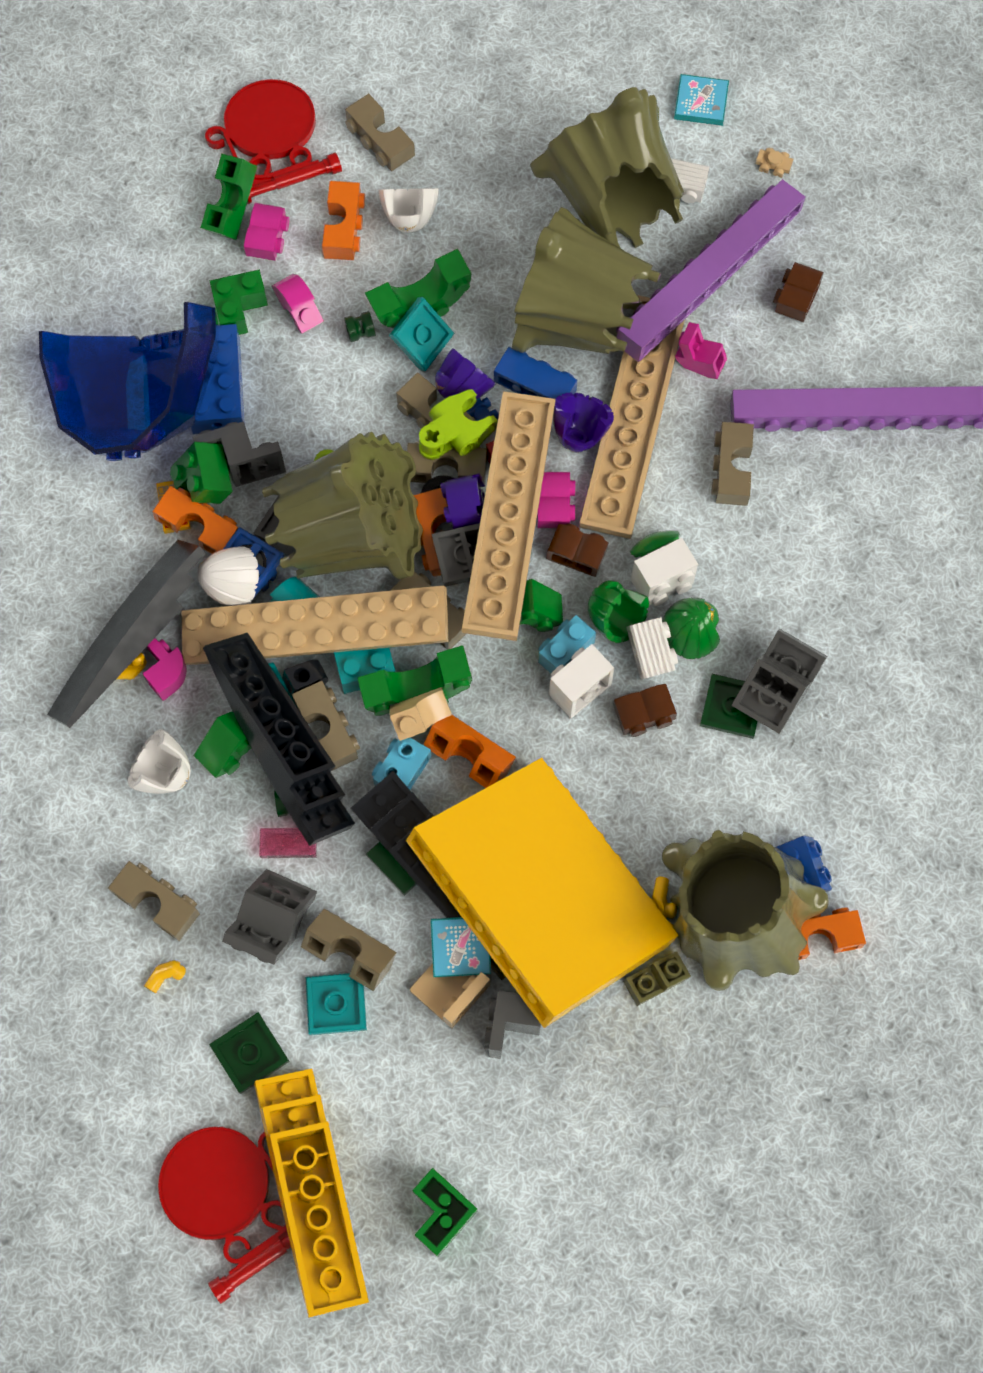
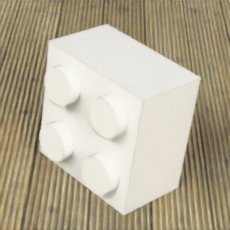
[631,538,698,606]
[549,644,614,719]

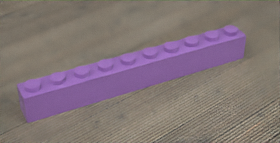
[616,179,806,362]
[730,386,983,432]

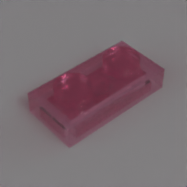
[259,828,317,858]

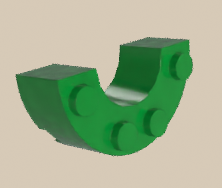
[365,249,472,328]
[357,645,472,716]

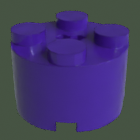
[441,473,485,529]

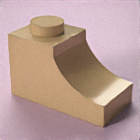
[390,687,452,741]

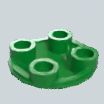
[630,530,680,557]

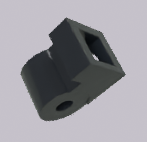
[282,659,329,700]

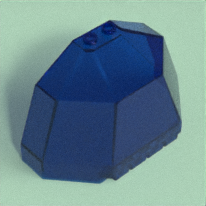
[39,302,219,461]

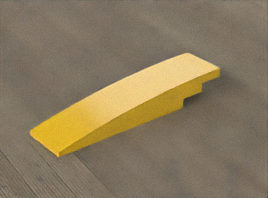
[254,1068,369,1318]

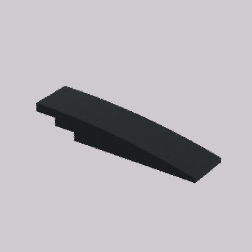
[47,540,206,728]
[203,632,355,846]
[350,771,506,980]

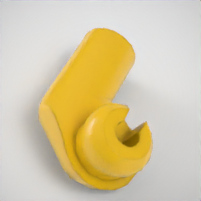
[117,653,147,680]
[652,876,677,918]
[144,960,186,994]

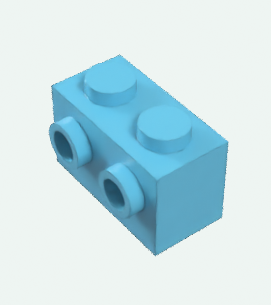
[538,615,596,673]
[372,738,432,790]

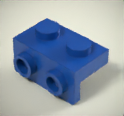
[775,836,832,892]

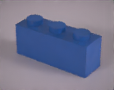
[494,347,577,399]

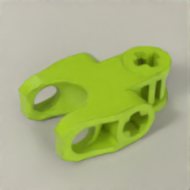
[419,389,498,460]

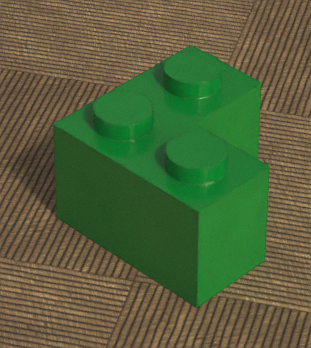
[209,269,268,335]
[170,442,233,504]
[520,579,563,632]
[193,711,252,778]
[412,1168,478,1257]

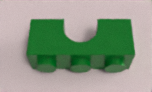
[200,153,257,240]

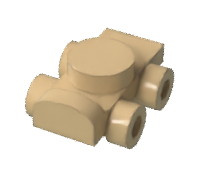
[756,148,794,178]

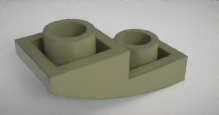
[623,951,691,1006]

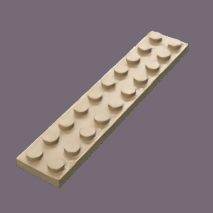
[579,295,685,539]
[462,391,556,641]
[182,585,449,665]

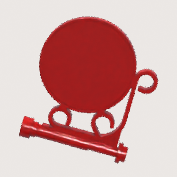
[205,79,342,204]
[158,1127,291,1304]

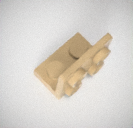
[410,963,490,1028]

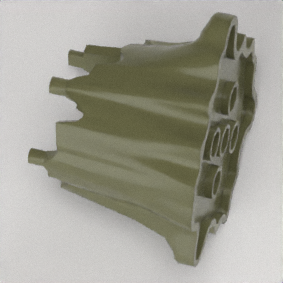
[530,87,684,248]
[512,207,661,354]
[262,432,423,580]
[662,830,829,991]

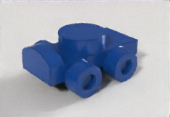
[466,397,499,421]

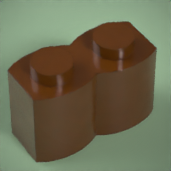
[773,262,824,322]
[546,523,609,577]
[613,684,677,737]

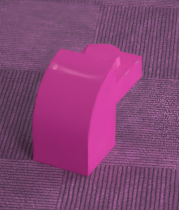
[271,274,324,333]
[675,322,727,379]
[143,638,187,701]

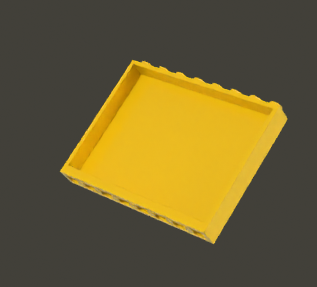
[406,758,679,1028]

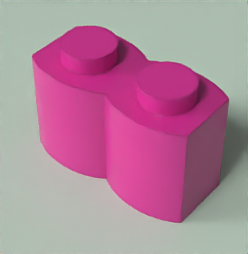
[244,203,290,261]
[538,472,575,528]

